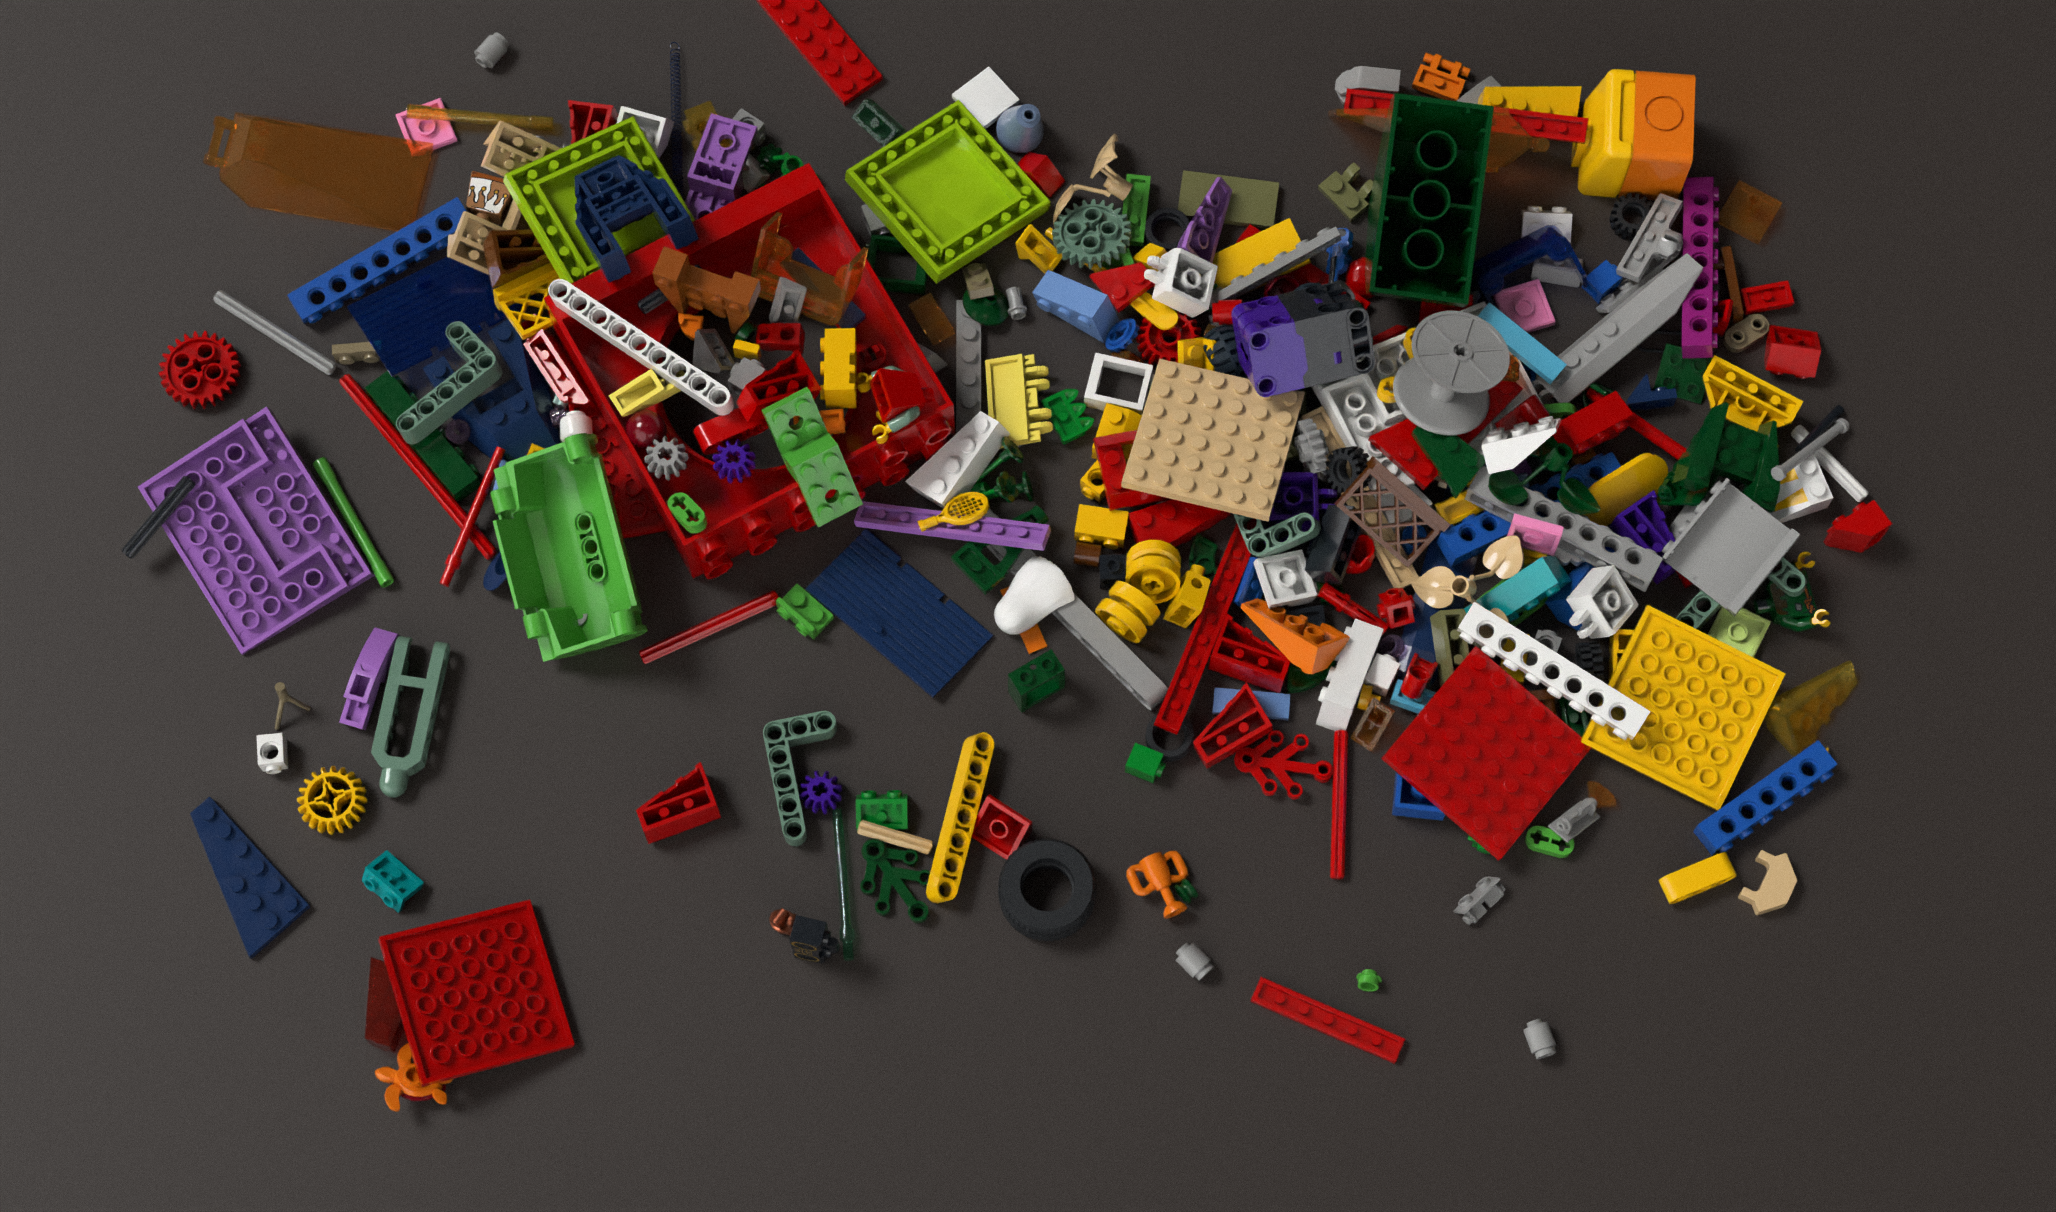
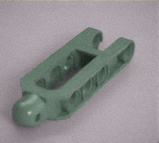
[371,636,450,798]

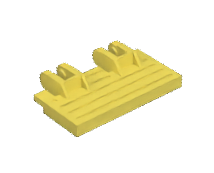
[985,354,1053,449]

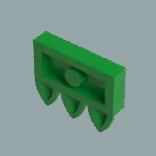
[1041,389,1094,445]

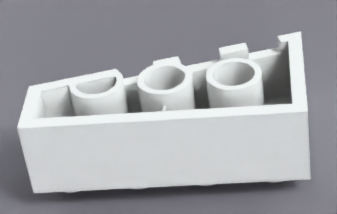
[905,411,1010,512]
[1316,619,1384,731]

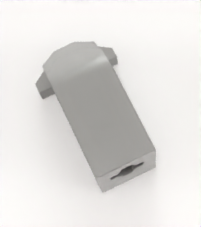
[1335,66,1401,105]

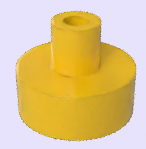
[1357,684,1381,711]

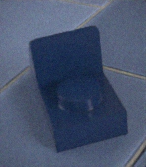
[1626,374,1677,412]

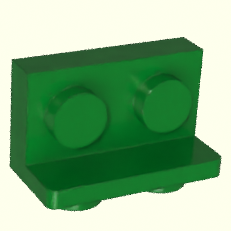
[856,790,908,830]

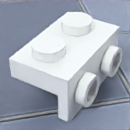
[1521,205,1573,243]

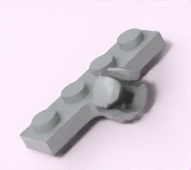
[1616,193,1683,283]

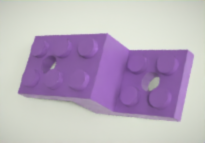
[685,113,758,220]

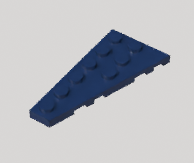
[190,796,310,959]

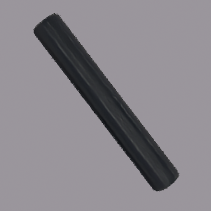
[122,476,195,559]

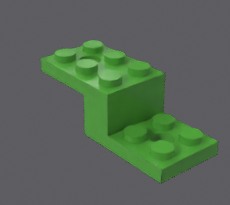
[762,387,863,527]

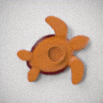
[375,1043,453,1112]

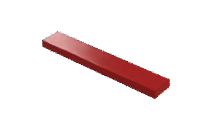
[1250,977,1405,1064]

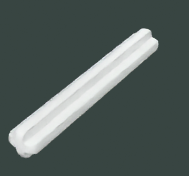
[1791,425,1868,502]

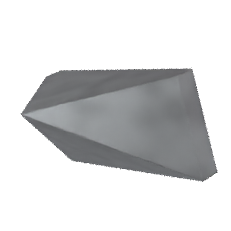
[693,328,735,374]

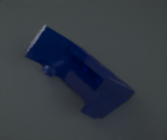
[1472,225,1589,307]

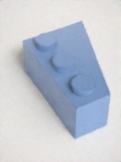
[1032,270,1120,344]

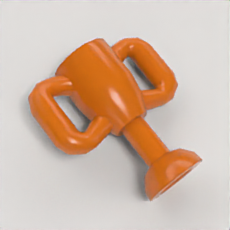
[1126,851,1188,919]

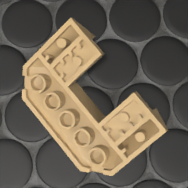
[447,121,562,275]

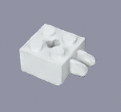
[1144,248,1218,318]
[1566,565,1639,639]

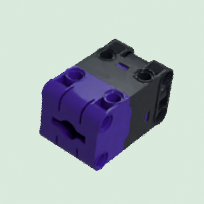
[1231,281,1375,397]

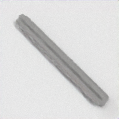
[213,290,336,375]

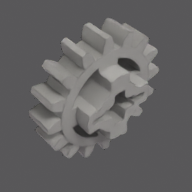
[1294,418,1329,474]

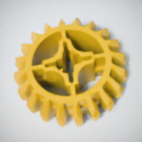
[297,766,367,835]

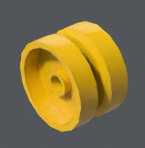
[1125,540,1181,604]
[1095,581,1160,643]

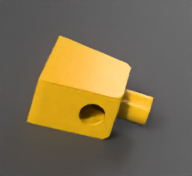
[1163,564,1211,629]

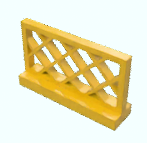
[493,262,560,340]

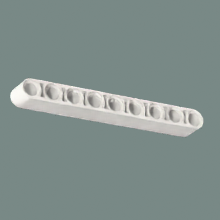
[548,279,734,416]

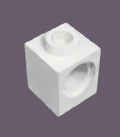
[1363,653,1400,697]
[257,733,288,774]

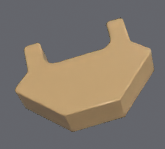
[1738,850,1798,916]

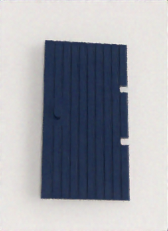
[806,528,994,698]

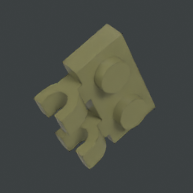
[1318,162,1373,223]

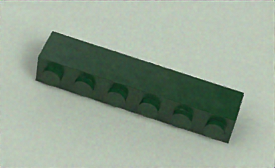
[365,370,481,503]

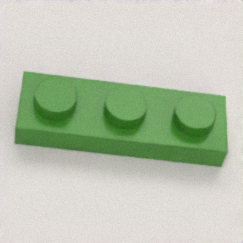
[1122,174,1151,246]

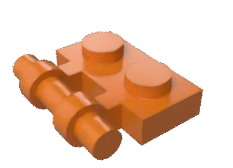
[1412,53,1471,101]

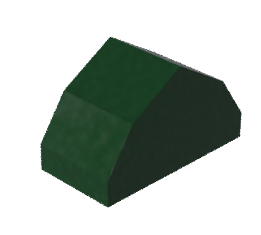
[1365,93,1494,307]

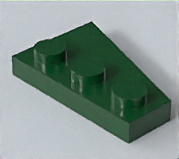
[1411,426,1486,499]

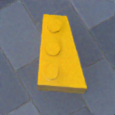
[820,328,857,409]

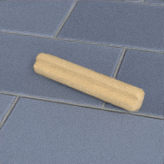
[857,820,932,854]

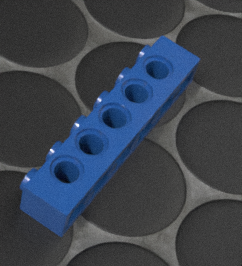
[1693,740,1837,856]

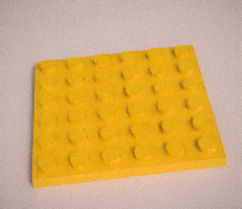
[1581,605,1786,811]

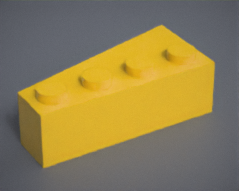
[1478,86,1582,117]

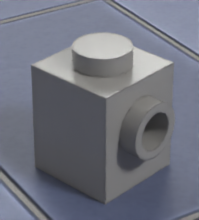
[728,357,766,396]

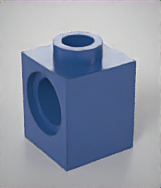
[1582,260,1623,304]

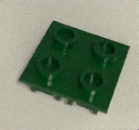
[1653,343,1714,404]
[1656,462,1719,506]

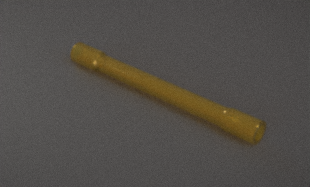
[407,104,553,131]

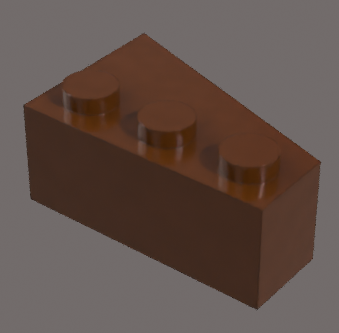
[483,229,550,288]

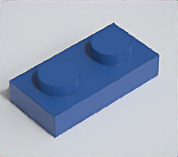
[1232,557,1263,608]

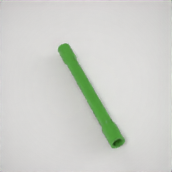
[313,457,395,588]

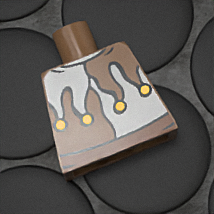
[466,171,513,224]

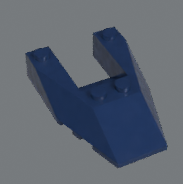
[575,155,699,283]
[423,320,561,462]

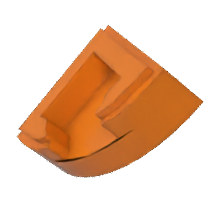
[678,313,704,341]

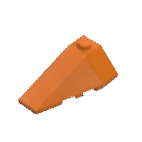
[1241,598,1349,675]

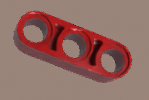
[693,408,769,455]

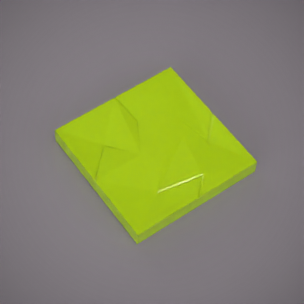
[845,100,1051,284]
[503,116,696,284]

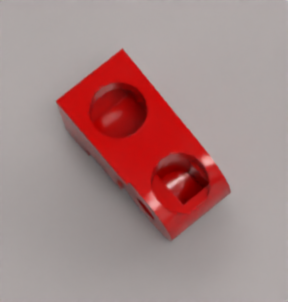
[756,323,805,354]

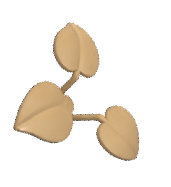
[1053,133,1133,224]
[1411,536,1524,648]

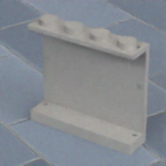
[1662,478,1800,616]

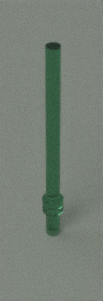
[832,809,855,961]

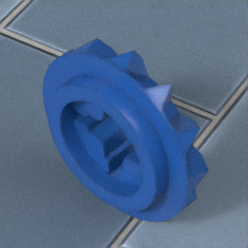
[1105,318,1139,353]

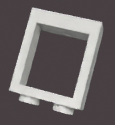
[1084,353,1154,415]

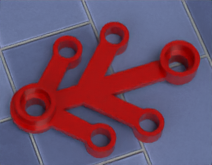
[1234,730,1333,800]

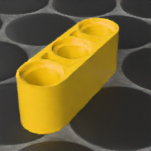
[1658,852,1737,904]

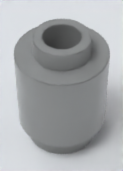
[474,32,509,68]
[1175,942,1214,981]
[1523,1018,1557,1060]

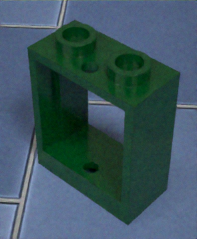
[865,235,927,295]
[1008,649,1065,713]

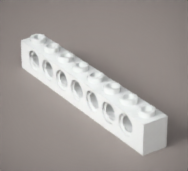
[1457,602,1651,740]

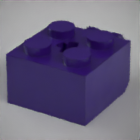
[1267,472,1337,529]

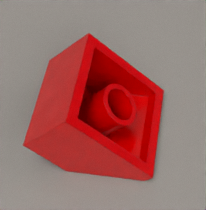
[1764,325,1821,379]

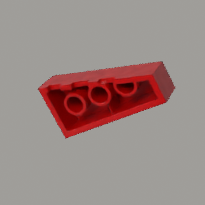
[1128,499,1230,547]

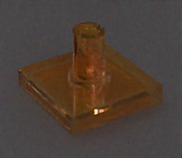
[1716,180,1782,244]

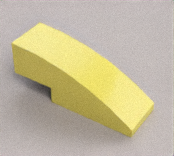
[609,368,685,417]

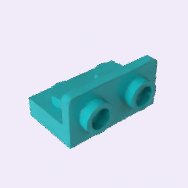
[362,850,424,913]

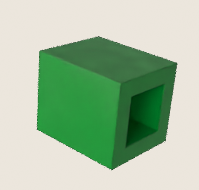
[1125,743,1166,783]

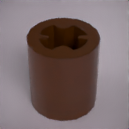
[1073,541,1102,568]

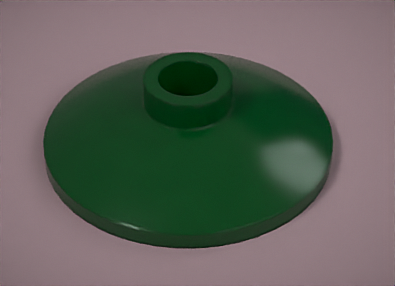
[962,287,1009,326]

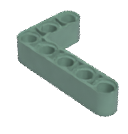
[396,321,502,444]
[1233,513,1321,558]
[1676,557,1806,631]
[763,711,837,846]

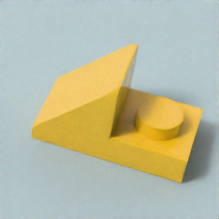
[1015,224,1062,274]

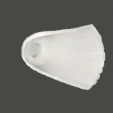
[994,556,1075,635]

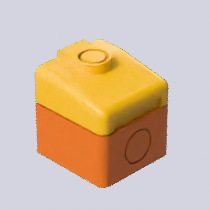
[1571,69,1696,201]

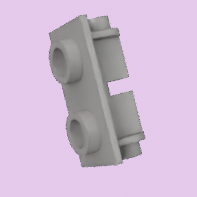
[1548,797,1600,843]
[1453,876,1506,925]

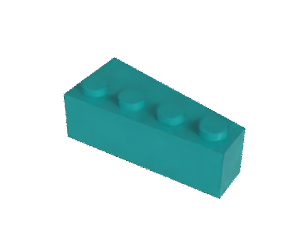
[1464,556,1572,623]

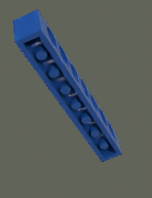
[287,197,466,324]
[1436,452,1621,567]

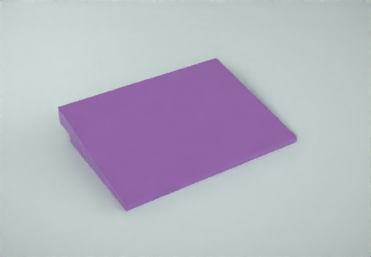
[138,407,375,655]

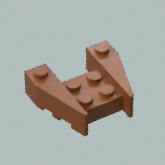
[652,247,761,334]

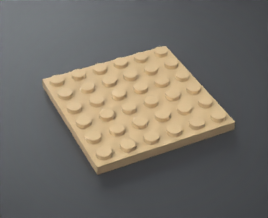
[1121,359,1305,522]

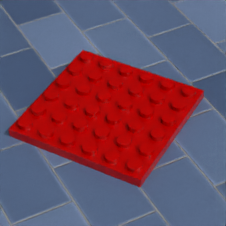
[1381,646,1591,861]
[378,900,575,1087]

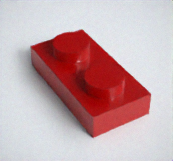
[1739,280,1794,315]

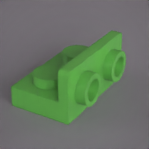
[776,584,834,640]

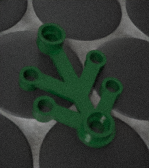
[860,839,930,923]

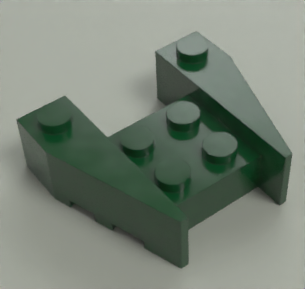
[1672,402,1780,513]

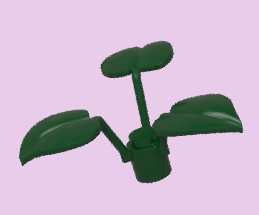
[1488,435,1601,515]

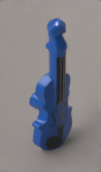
[1326,228,1353,283]

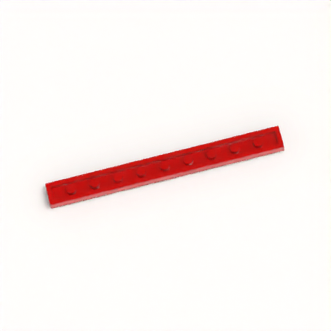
[1343,88,1589,144]
[1154,518,1257,735]

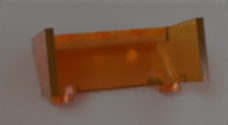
[751,212,868,325]

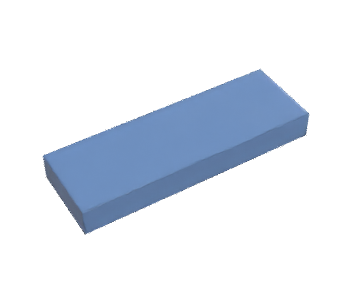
[1212,687,1290,721]

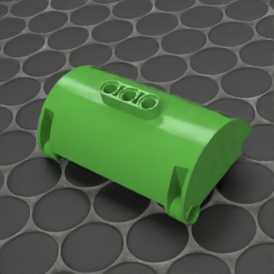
[490,433,648,662]

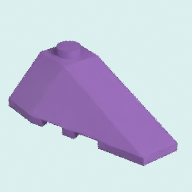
[1177,177,1232,263]

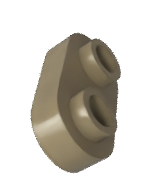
[1723,314,1769,353]

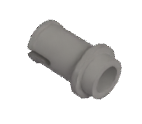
[1006,287,1027,320]

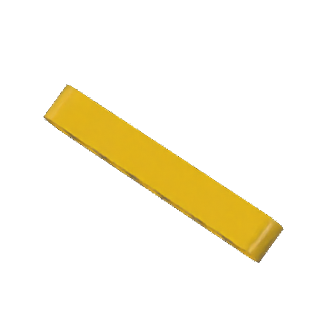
[926,732,995,904]

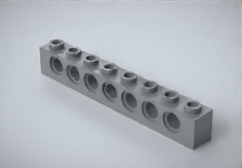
[1465,466,1663,592]

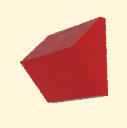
[972,794,1032,860]

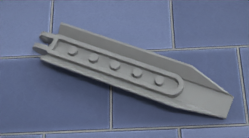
[1531,253,1703,404]

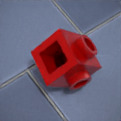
[1377,588,1415,629]

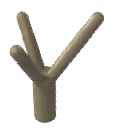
[275,682,311,730]

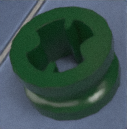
[1174,879,1199,904]

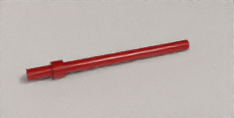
[439,447,506,587]

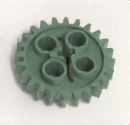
[1052,199,1132,269]

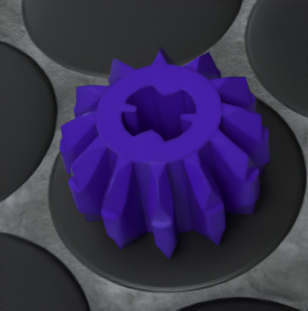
[712,439,756,484]
[799,771,842,814]

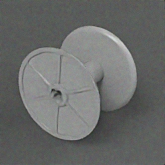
[1393,311,1510,435]

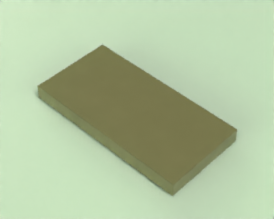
[1178,170,1279,229]

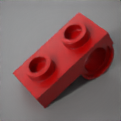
[1494,394,1550,431]

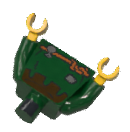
[1753,552,1831,632]

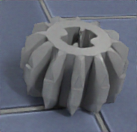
[644,436,689,481]

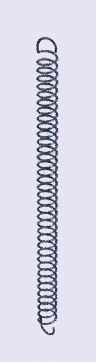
[670,42,684,200]

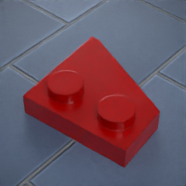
[1089,262,1155,313]

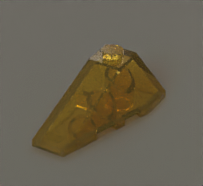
[1765,661,1858,757]

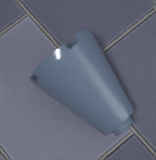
[996,104,1044,154]

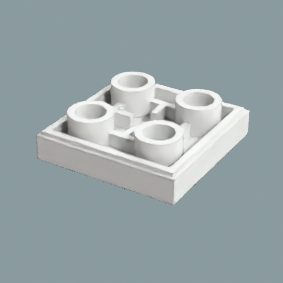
[952,66,1020,129]

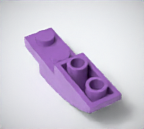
[339,628,399,730]

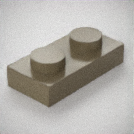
[962,263,994,300]
[332,341,386,365]

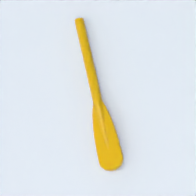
[1045,227,1178,330]

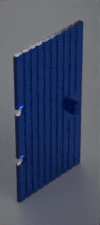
[347,257,538,377]

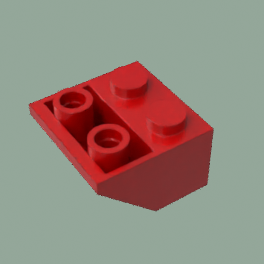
[1823,500,1892,553]

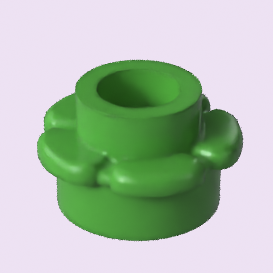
[1356,969,1382,992]

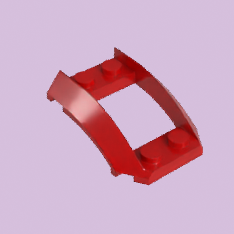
[1093,430,1172,511]

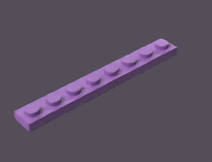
[854,501,1051,551]

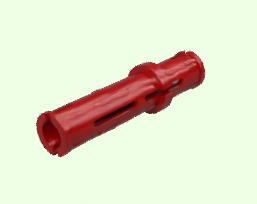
[1318,582,1389,637]

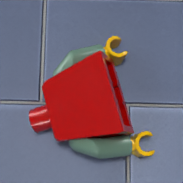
[856,366,934,444]

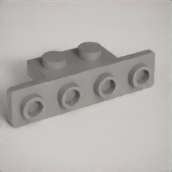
[1596,252,1679,313]

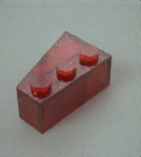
[365,957,404,1053]

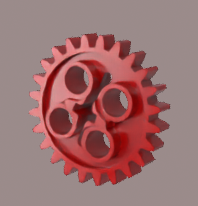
[159,331,241,409]

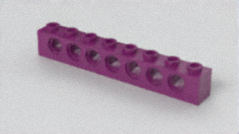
[1682,177,1719,358]

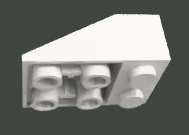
[1481,416,1561,474]

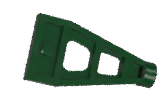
[951,505,1049,595]

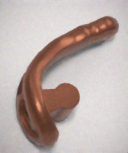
[769,908,796,936]

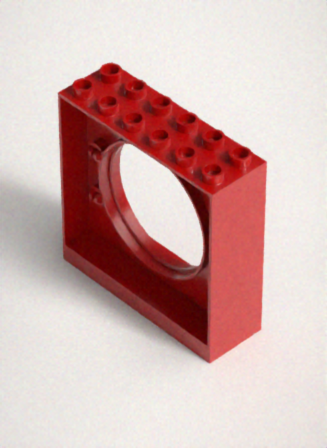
[544,163,955,579]

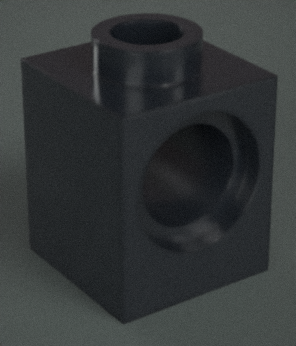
[1099,555,1125,588]

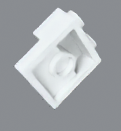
[1253,550,1318,608]

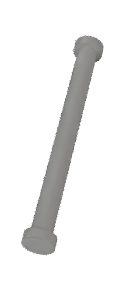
[1771,418,1849,481]

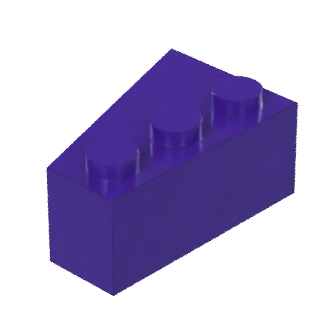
[1609,490,1676,584]

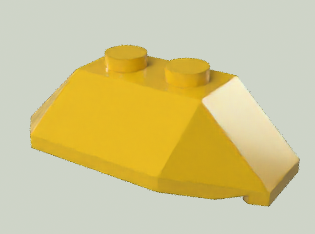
[1702,355,1803,432]

